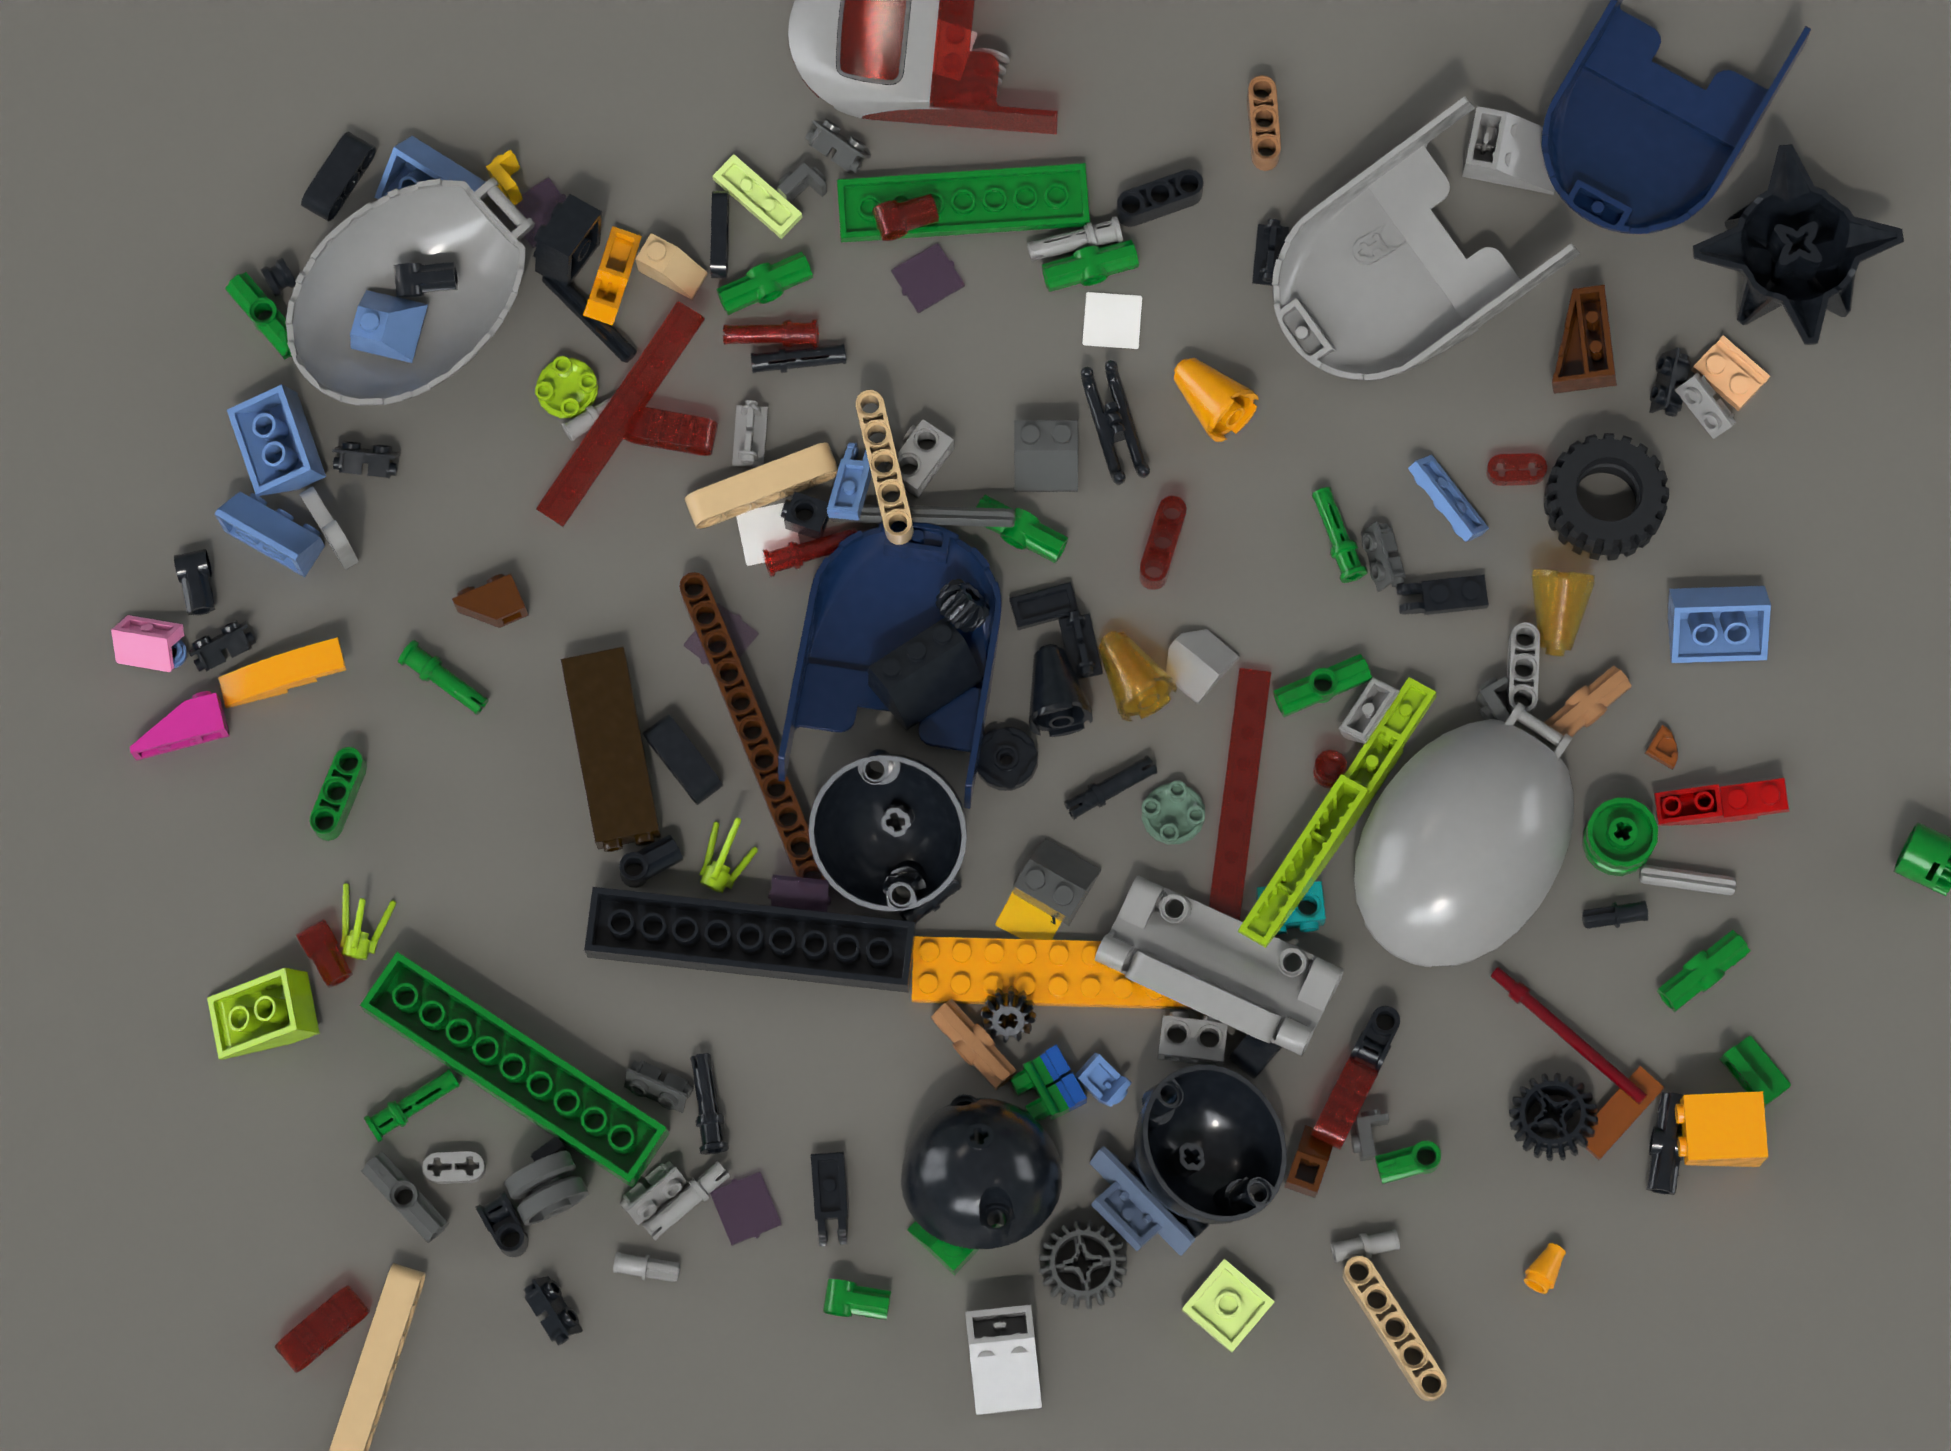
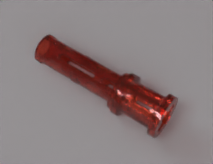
[723,319,819,348]
[762,527,856,577]

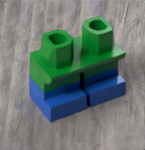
[1010,1044,1087,1121]

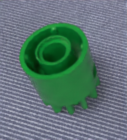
[1893,822,1951,896]

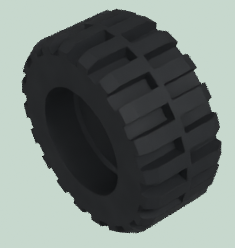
[1544,433,1669,561]

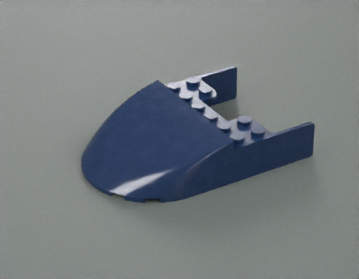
[1542,0,1811,234]
[778,521,1002,809]

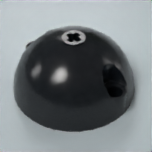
[809,749,968,911]
[1134,1065,1287,1224]
[901,1094,1063,1249]

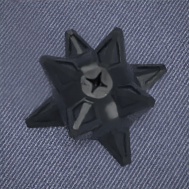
[1693,144,1904,345]

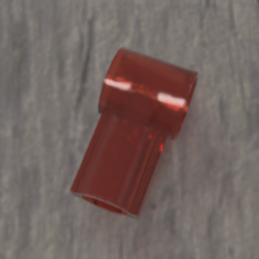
[872,194,939,241]
[296,919,353,988]

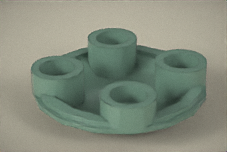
[1142,781,1205,844]

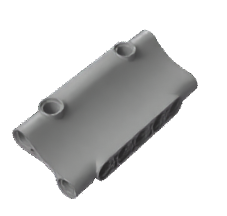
[1095,875,1344,1056]

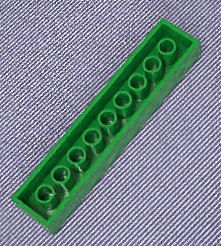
[360,952,669,1188]

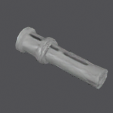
[1027,216,1123,262]

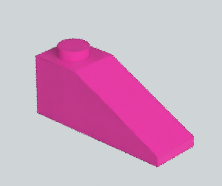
[129,691,230,761]

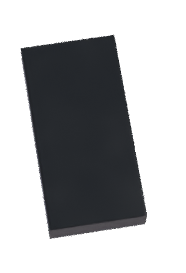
[1009,582,1079,630]

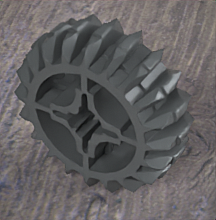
[1039,1220,1127,1309]

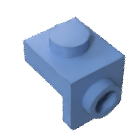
[1074,1053,1132,1107]

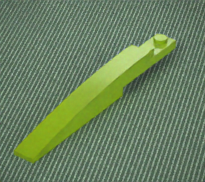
[1238,677,1437,948]

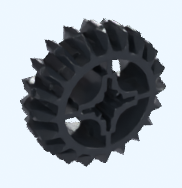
[1509,1073,1598,1161]

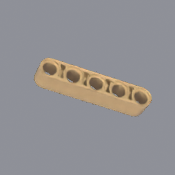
[856,390,914,545]
[684,443,838,529]
[1343,1256,1447,1401]

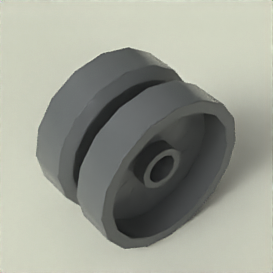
[504,1151,589,1225]

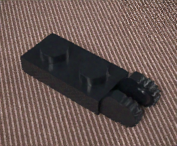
[1396,574,1489,615]
[811,1152,848,1246]

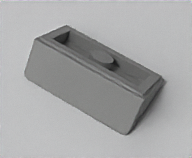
[1338,677,1400,744]

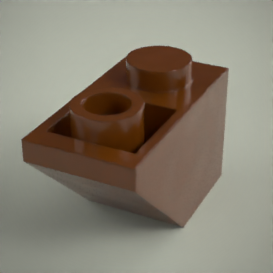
[452,574,529,628]
[1284,1125,1336,1198]

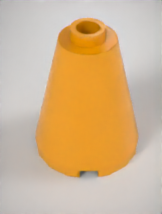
[1174,358,1259,442]

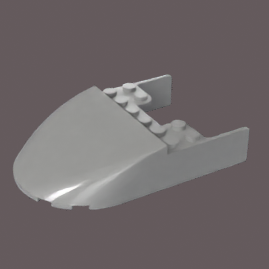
[1272,96,1580,380]

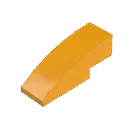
[583,226,642,326]

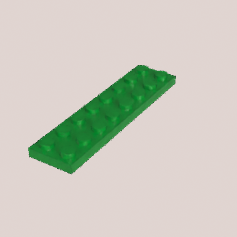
[837,163,1090,243]

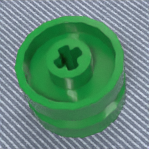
[1582,797,1658,876]

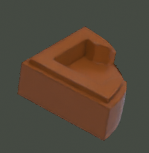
[1645,725,1678,770]

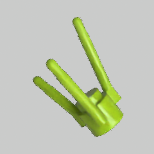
[699,817,758,893]
[340,883,396,960]

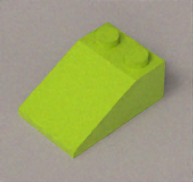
[207,968,320,1060]

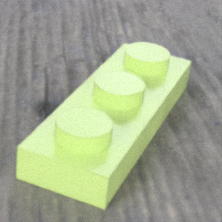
[713,154,803,239]

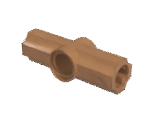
[1544,666,1632,737]
[931,999,1017,1090]

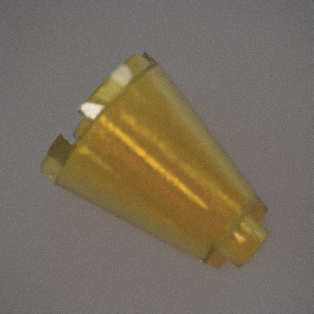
[1531,569,1595,657]
[1098,631,1177,722]

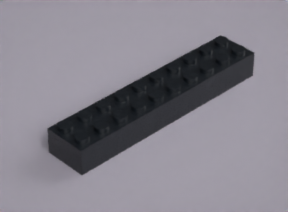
[584,887,916,993]

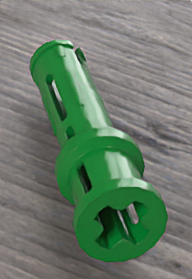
[1312,487,1368,583]
[398,640,489,715]
[364,1069,460,1142]

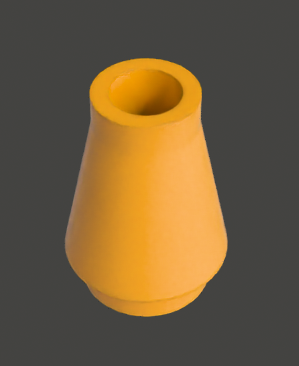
[1524,1243,1566,1294]

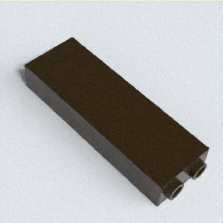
[561,647,661,852]

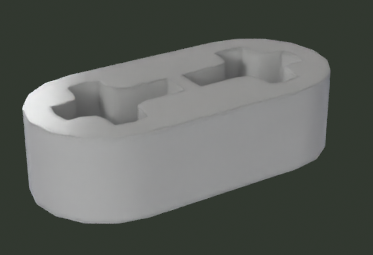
[422,1151,486,1184]

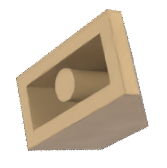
[635,233,708,300]

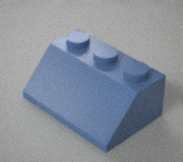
[375,136,485,199]
[227,384,326,496]
[215,492,325,577]
[1668,586,1771,663]

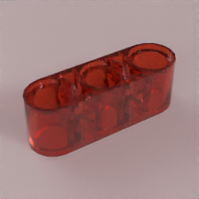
[622,406,718,456]
[1139,496,1187,590]
[1311,1057,1379,1150]
[275,1285,370,1373]

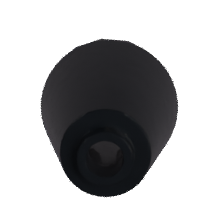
[1029,644,1093,737]

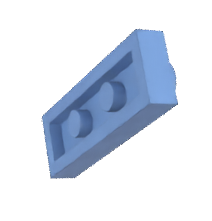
[1408,455,1489,542]

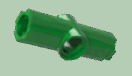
[1041,240,1139,292]
[716,252,813,315]
[225,272,292,360]
[976,495,1068,564]
[1273,654,1372,717]
[1657,930,1751,1012]

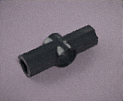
[1646,1092,1684,1195]

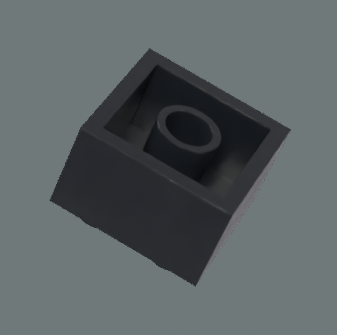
[533,194,602,288]

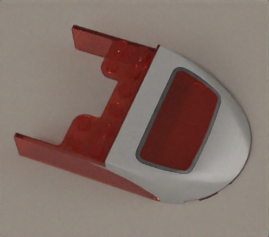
[788,0,1058,135]

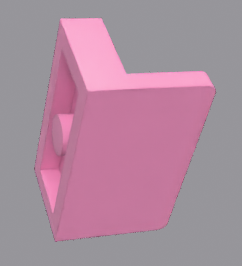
[111,615,184,672]

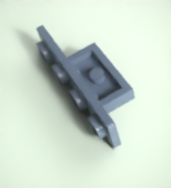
[1090,1146,1195,1256]

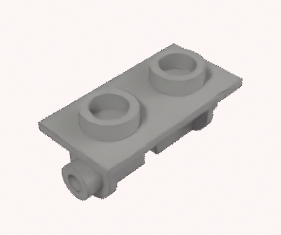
[1675,372,1736,439]
[732,400,768,467]
[619,1161,688,1225]

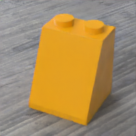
[1675,1091,1768,1167]

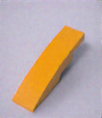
[218,637,347,709]

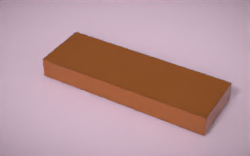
[1584,1066,1665,1160]

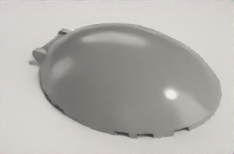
[285,177,536,406]
[1353,702,1574,968]

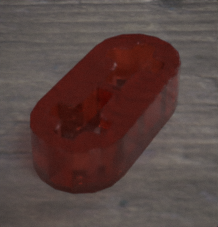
[1486,453,1548,486]

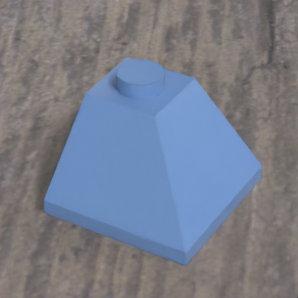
[350,290,428,363]

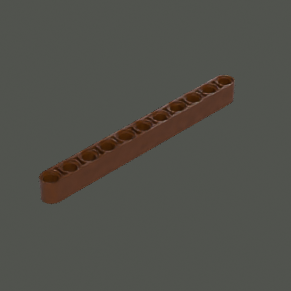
[679,572,828,895]

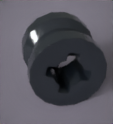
[260,258,296,297]

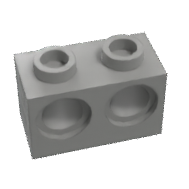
[885,419,954,498]
[1158,1012,1228,1067]

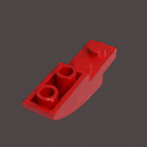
[1654,778,1790,826]

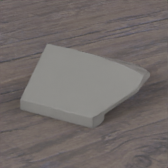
[1165,629,1240,704]

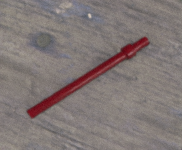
[1490,967,1647,1104]

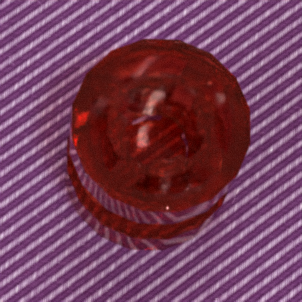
[1313,750,1347,788]

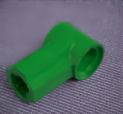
[1375,1141,1441,1185]
[823,1279,891,1320]

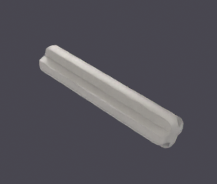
[1639,865,1736,896]

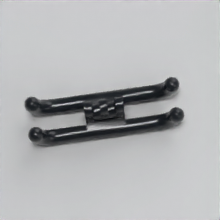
[1081,360,1150,485]

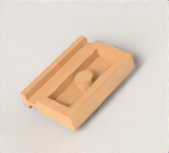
[1691,335,1770,411]

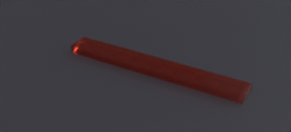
[536,301,705,527]
[1209,668,1271,921]

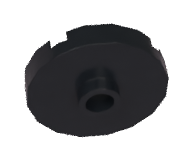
[977,727,1038,791]

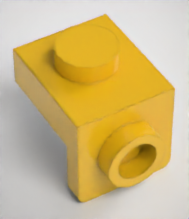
[486,150,523,205]

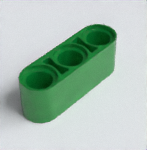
[309,747,367,841]

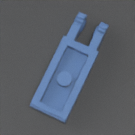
[827,442,872,520]

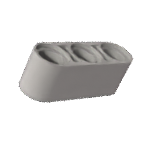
[1506,622,1540,714]

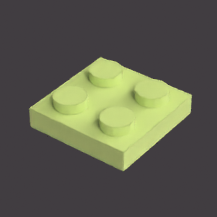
[1182,1259,1275,1353]

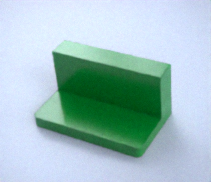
[1719,1036,1791,1108]

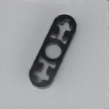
[710,191,729,278]

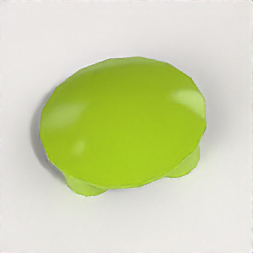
[535,356,598,418]

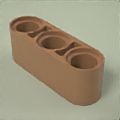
[1247,75,1281,171]

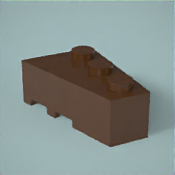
[1552,285,1617,394]

